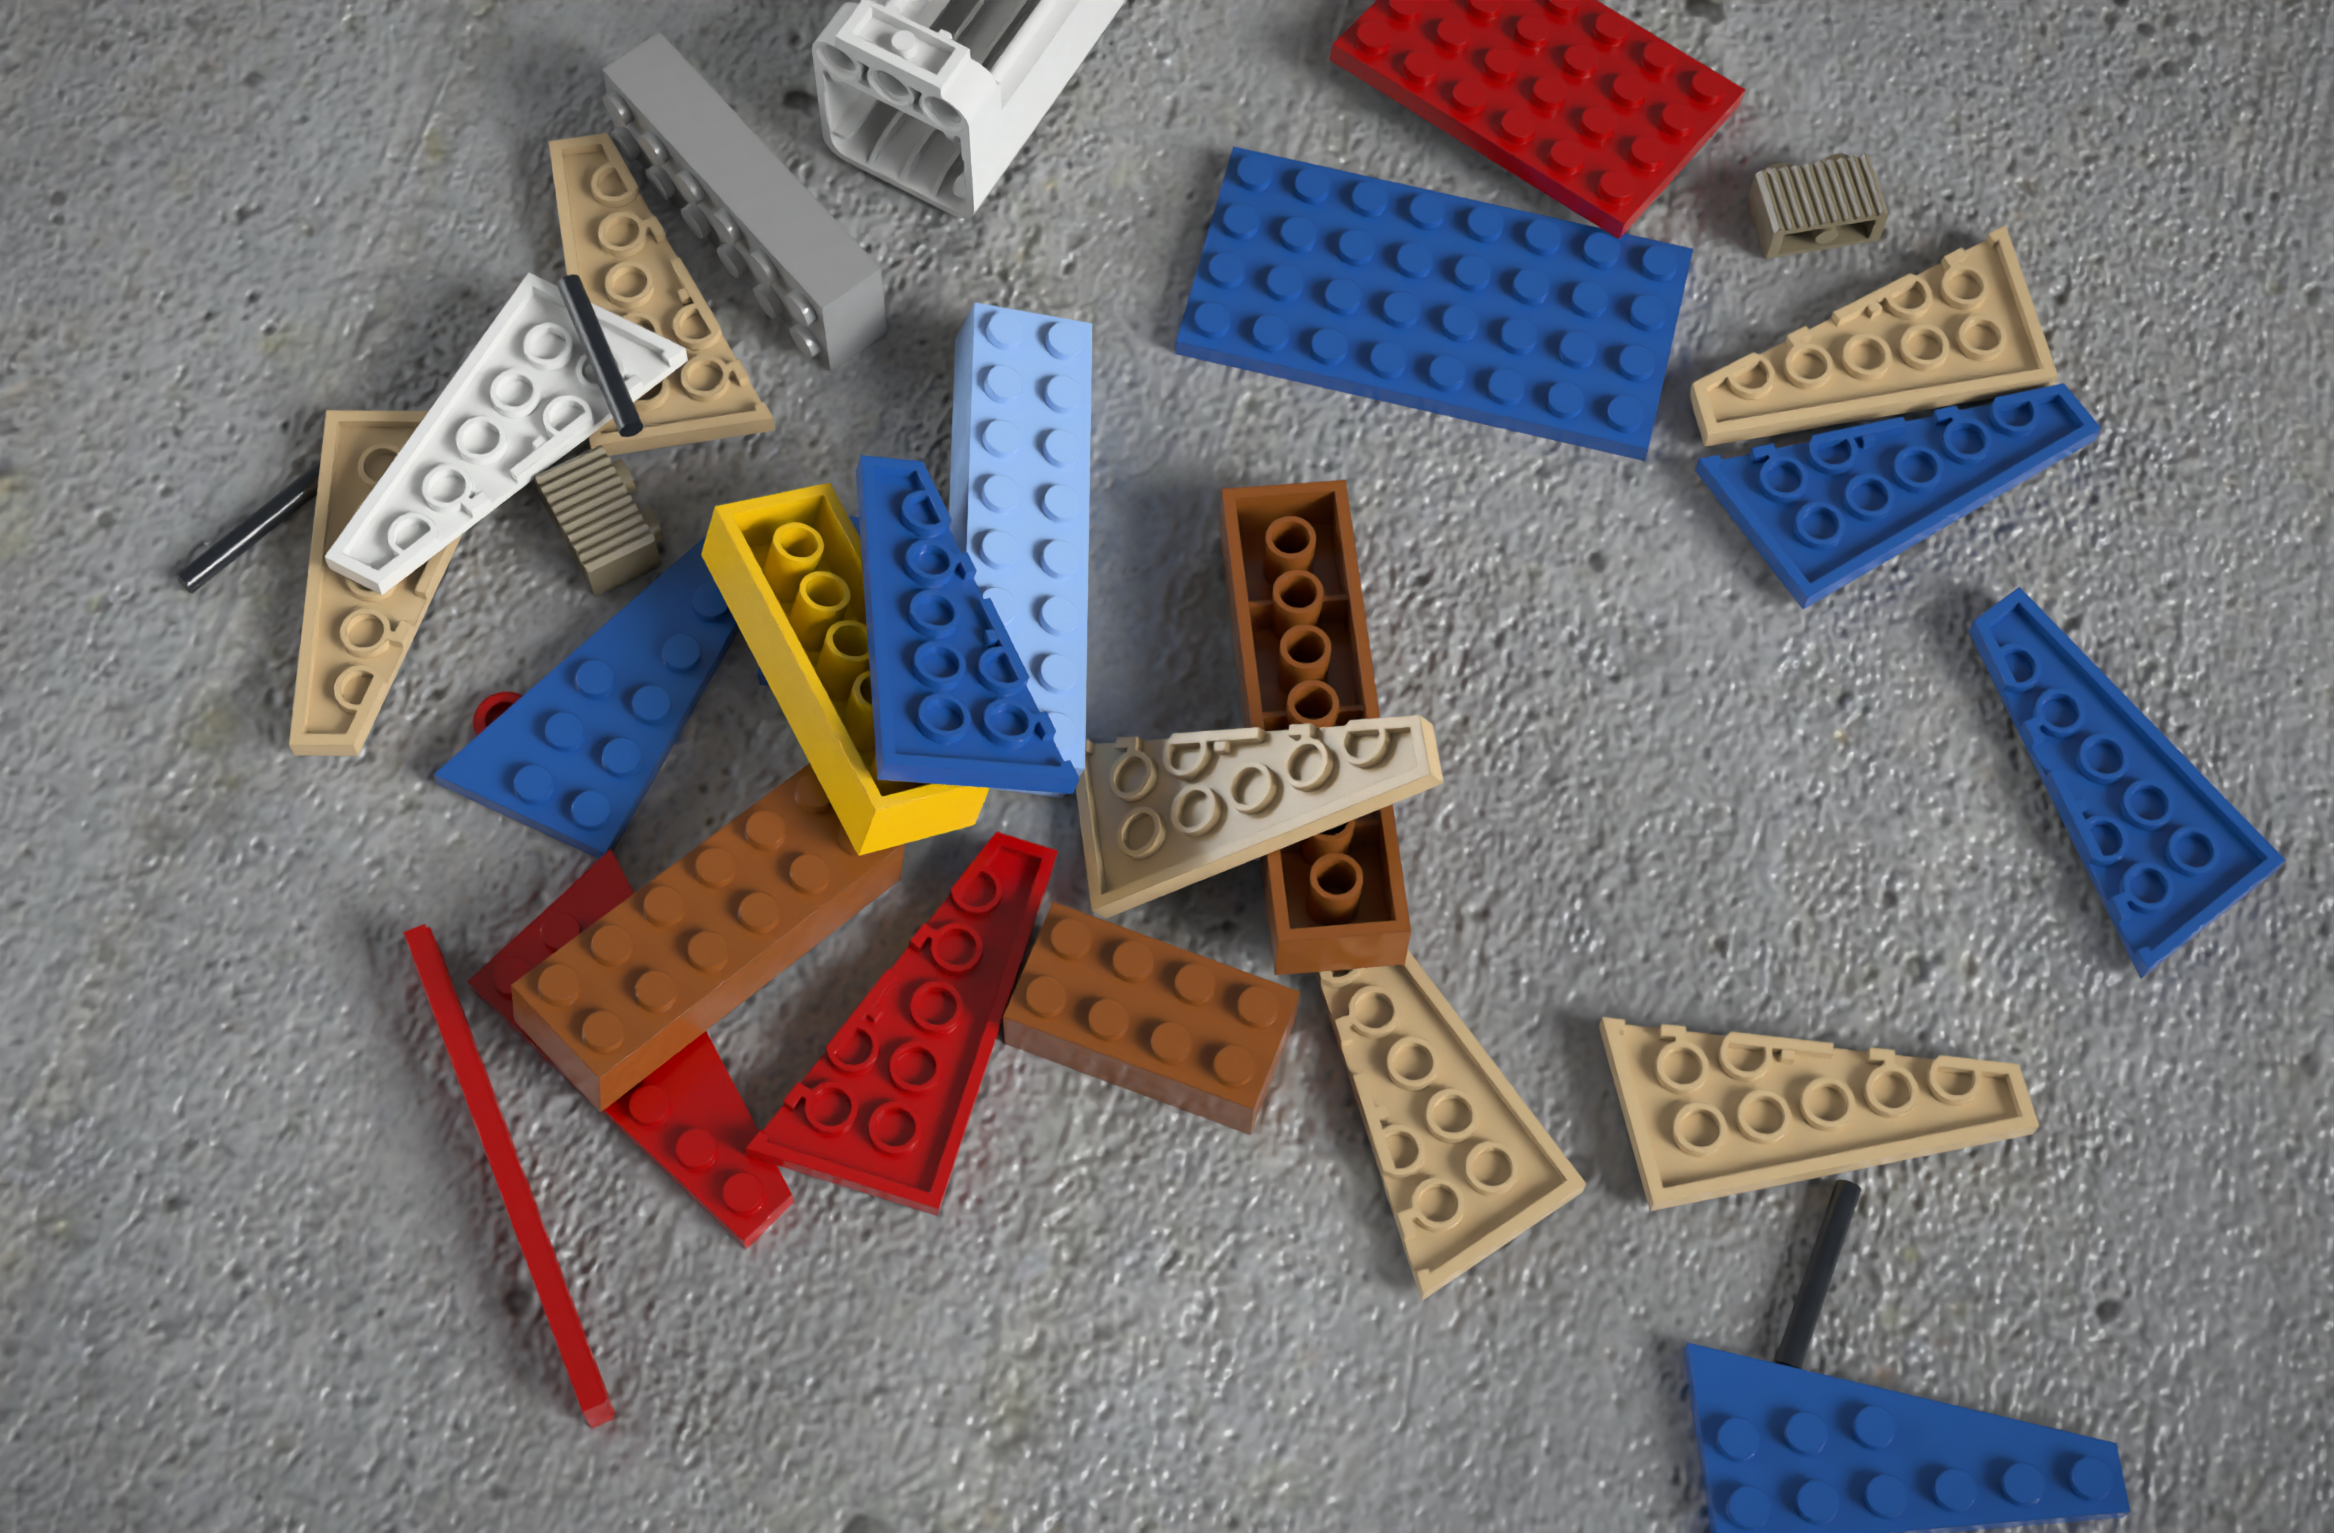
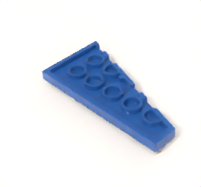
[1695,383,2101,609]
[1968,587,2286,979]

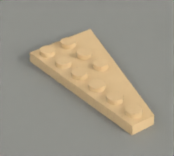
[549,133,776,456]
[1689,225,2058,447]

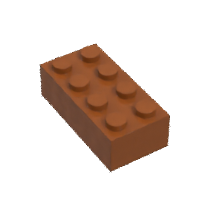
[1003,902,1300,1135]

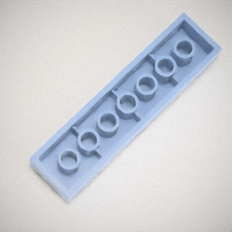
[949,302,1092,798]

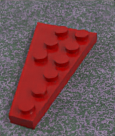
[745,831,1058,1216]

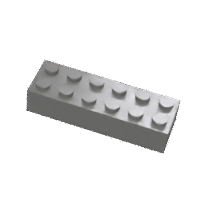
[602,32,888,372]

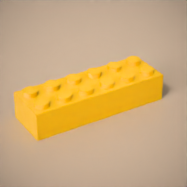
[701,482,990,856]

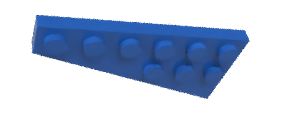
[856,455,1080,794]
[433,535,740,859]
[1683,1342,2130,1533]

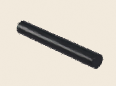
[557,274,643,437]
[176,460,321,594]
[1774,1179,1862,1369]

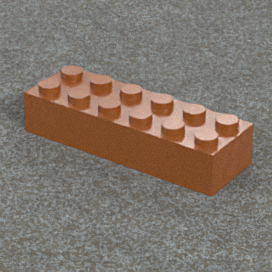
[511,763,905,1112]

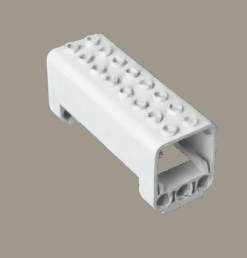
[812,0,1126,219]

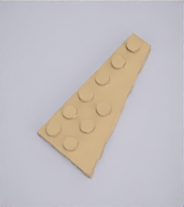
[289,410,462,756]
[1076,715,1444,919]
[1315,950,1586,1301]
[1599,1017,2039,1211]

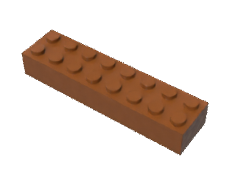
[1219,480,1411,975]

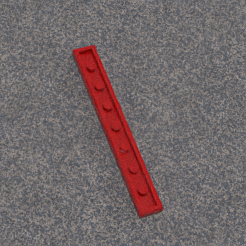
[403,924,616,1429]

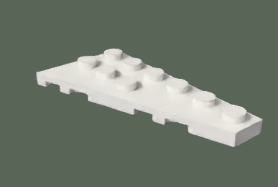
[324,273,688,595]

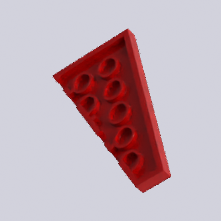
[467,849,794,1249]

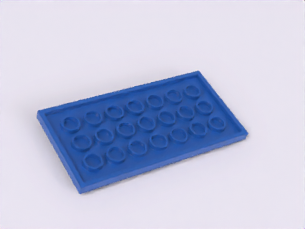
[1175,146,1693,461]

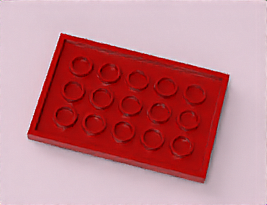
[1329,0,1746,239]

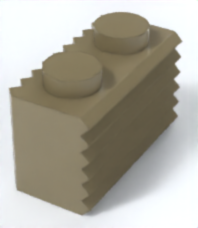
[1747,153,1889,259]
[534,445,665,596]

